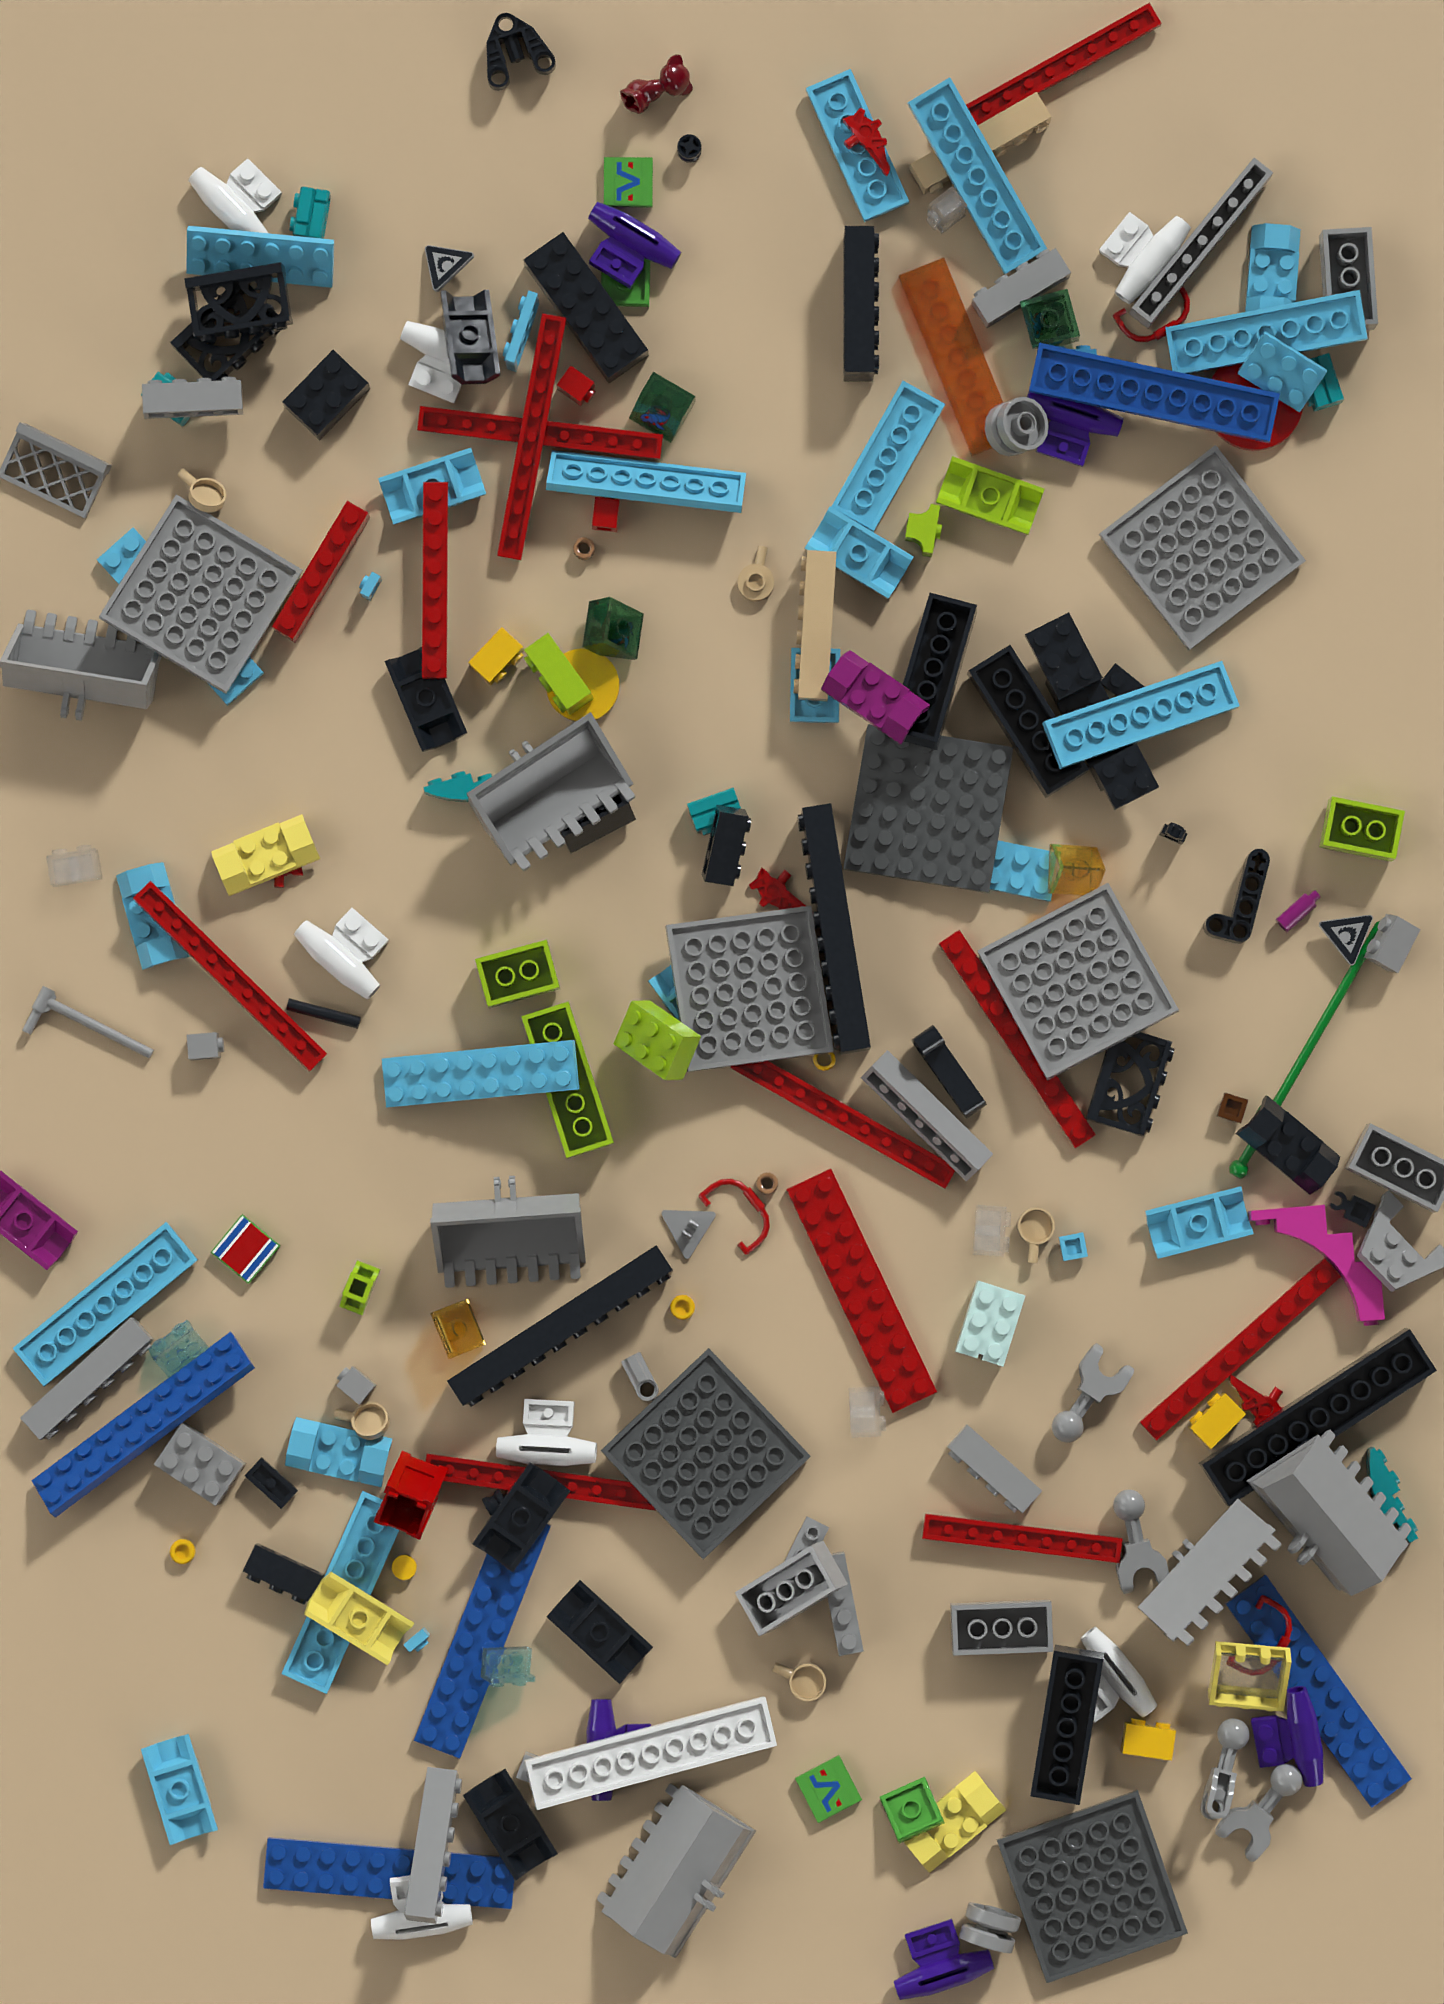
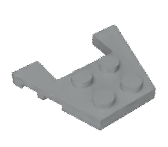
[1357,1190,1444,1292]

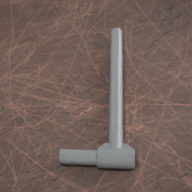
[22,986,154,1058]

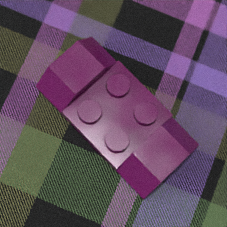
[821,650,930,745]
[0,1170,78,1270]

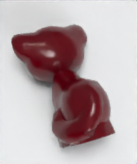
[620,54,693,114]

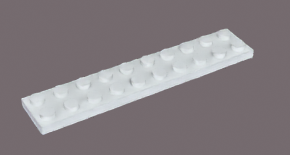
[524,1696,777,1810]

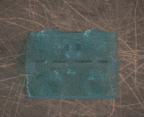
[149,1320,209,1379]
[480,1646,536,1687]

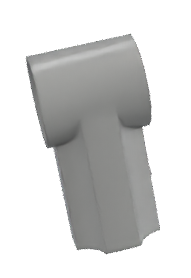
[621,1352,659,1402]

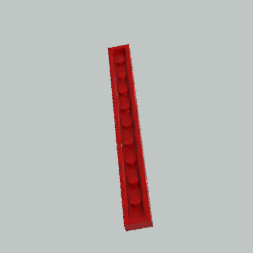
[966,3,1162,125]
[497,313,567,561]
[417,406,663,459]
[133,881,327,1072]
[939,930,1096,1149]
[730,1061,955,1189]
[1139,1258,1341,1441]
[425,1454,656,1511]

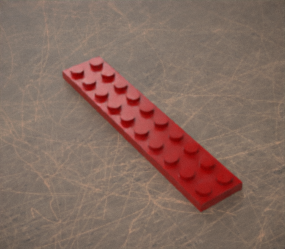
[786,1168,937,1413]

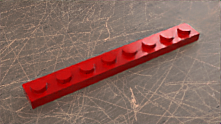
[422,482,448,679]
[922,1513,1123,1563]

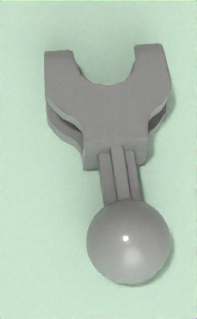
[1052,1343,1134,1443]
[1113,1490,1169,1594]
[1200,1718,1249,1820]
[1215,1764,1302,1862]

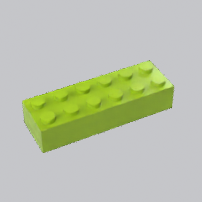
[521,1001,614,1159]

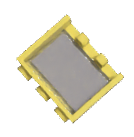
[1208,1641,1291,1712]

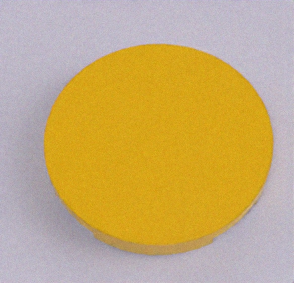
[546,648,619,722]

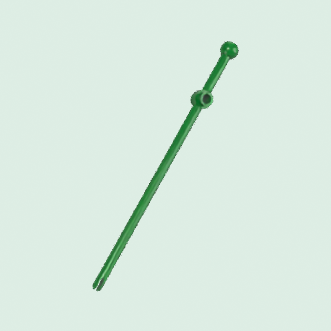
[1229,921,1380,1179]

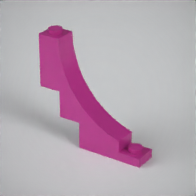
[1248,1205,1385,1326]

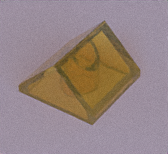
[1048,844,1106,896]
[430,1299,486,1359]

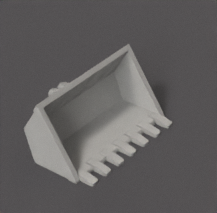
[0,610,162,721]
[467,712,635,871]
[430,1176,586,1288]
[1247,1430,1411,1596]
[1138,1499,1282,1646]
[597,1784,756,1958]

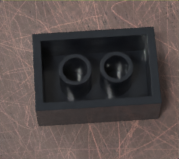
[282,349,371,441]

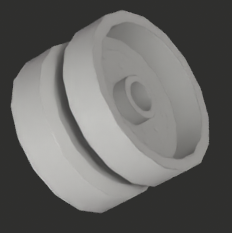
[985,397,1049,457]
[959,1902,1021,1953]

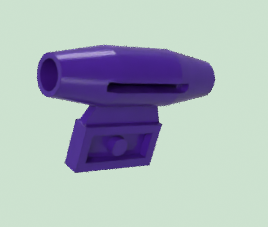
[588,202,682,289]
[1027,392,1124,467]
[1251,1686,1324,1787]
[586,1699,651,1801]
[894,1918,995,2000]

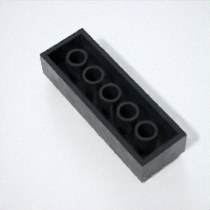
[843,226,879,382]
[523,232,649,383]
[903,593,977,750]
[967,645,1089,798]
[1030,1644,1104,1805]

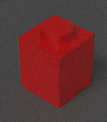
[556,365,596,406]
[592,497,620,532]

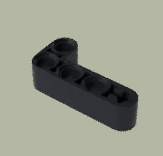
[1203,849,1270,944]
[911,1025,987,1119]

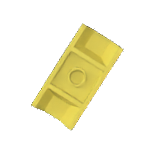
[211,814,320,896]
[304,1572,414,1666]
[904,1771,1006,1873]

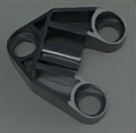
[486,13,556,91]

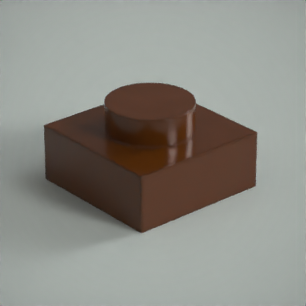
[1217,1093,1248,1124]

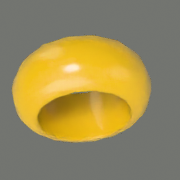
[813,1052,836,1071]

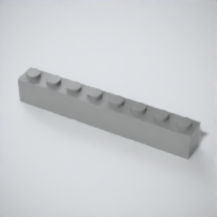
[1129,158,1273,329]

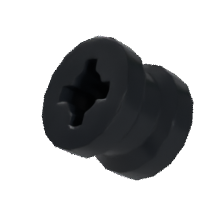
[677,134,702,163]
[482,1489,504,1516]

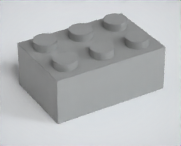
[154,1422,246,1506]

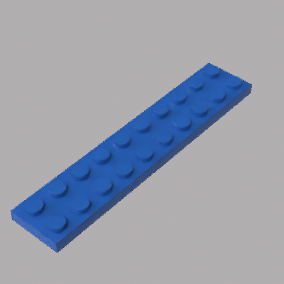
[1029,343,1280,443]
[32,1331,255,1518]
[414,1524,551,1759]
[1225,1575,1412,1808]
[263,1837,514,1909]

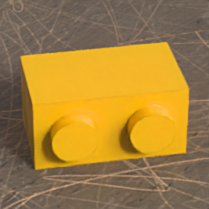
[468,627,524,685]
[1188,1393,1246,1449]
[1121,1718,1176,1761]

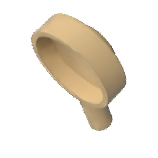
[177,469,226,512]
[738,546,774,602]
[1017,1207,1055,1263]
[334,1402,390,1440]
[772,1662,826,1702]

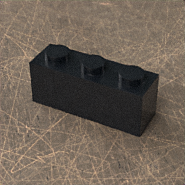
[560,793,636,853]
[702,805,751,886]
[243,1543,325,1605]

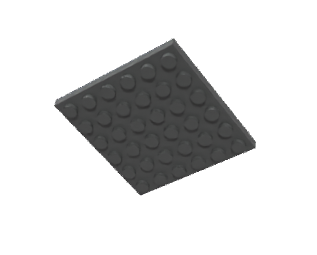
[843,724,1013,893]
[601,1348,811,1559]
[996,1790,1188,1983]

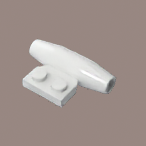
[188,158,282,233]
[1099,212,1191,304]
[400,321,462,403]
[294,908,389,1000]
[496,1399,597,1466]
[1080,1627,1157,1723]
[371,1875,473,1940]

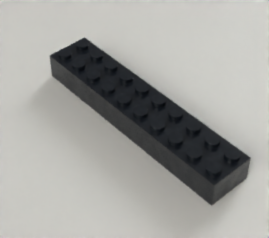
[797,803,871,1055]
[447,1245,673,1407]
[1199,1328,1437,1506]

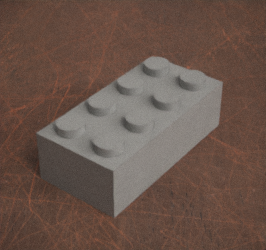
[1319,227,1378,330]
[1345,1123,1444,1213]
[735,1541,848,1636]
[950,1600,1053,1656]

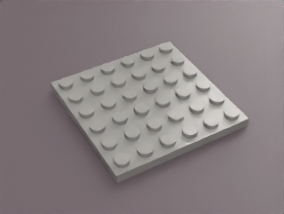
[1099,445,1306,650]
[99,495,303,694]
[977,883,1179,1080]
[665,906,834,1072]

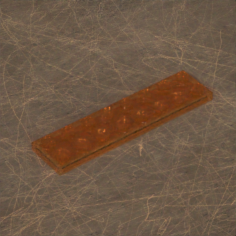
[899,257,1003,456]

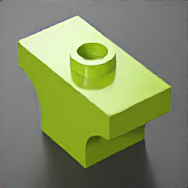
[905,504,942,557]
[339,1260,381,1315]

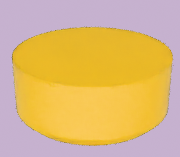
[670,1295,695,1320]
[170,1539,196,1564]
[392,1555,417,1580]

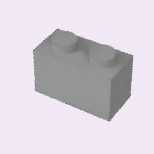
[1364,914,1421,973]

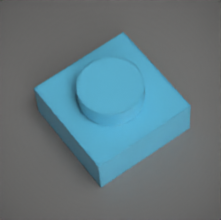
[359,572,382,601]
[1058,1232,1088,1261]
[403,1627,430,1652]

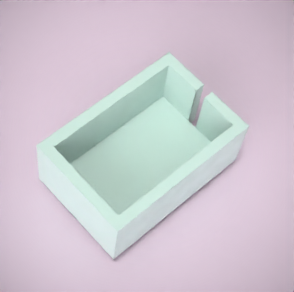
[955,1281,1026,1367]

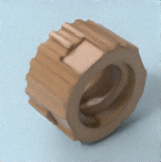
[573,537,595,560]
[756,1172,778,1194]

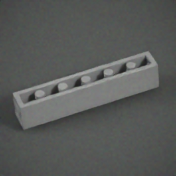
[861,1050,993,1182]
[20,1317,153,1440]
[404,1767,462,1924]

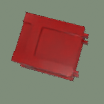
[374,1451,448,1540]

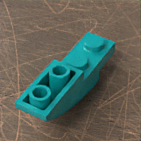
[423,771,492,802]
[1366,1447,1418,1543]

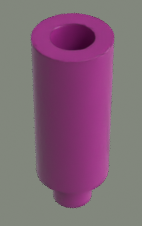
[1275,890,1321,932]

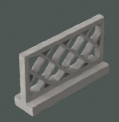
[0,422,112,518]

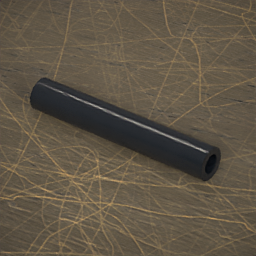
[286,998,361,1029]

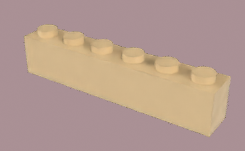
[909,92,1051,195]
[793,550,836,701]

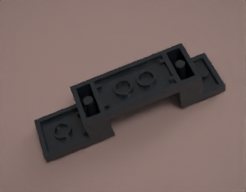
[1025,612,1159,810]

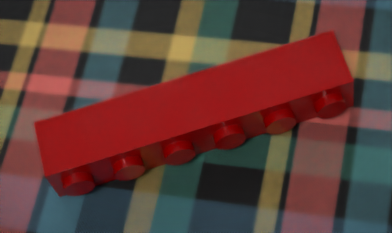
[272,501,370,643]

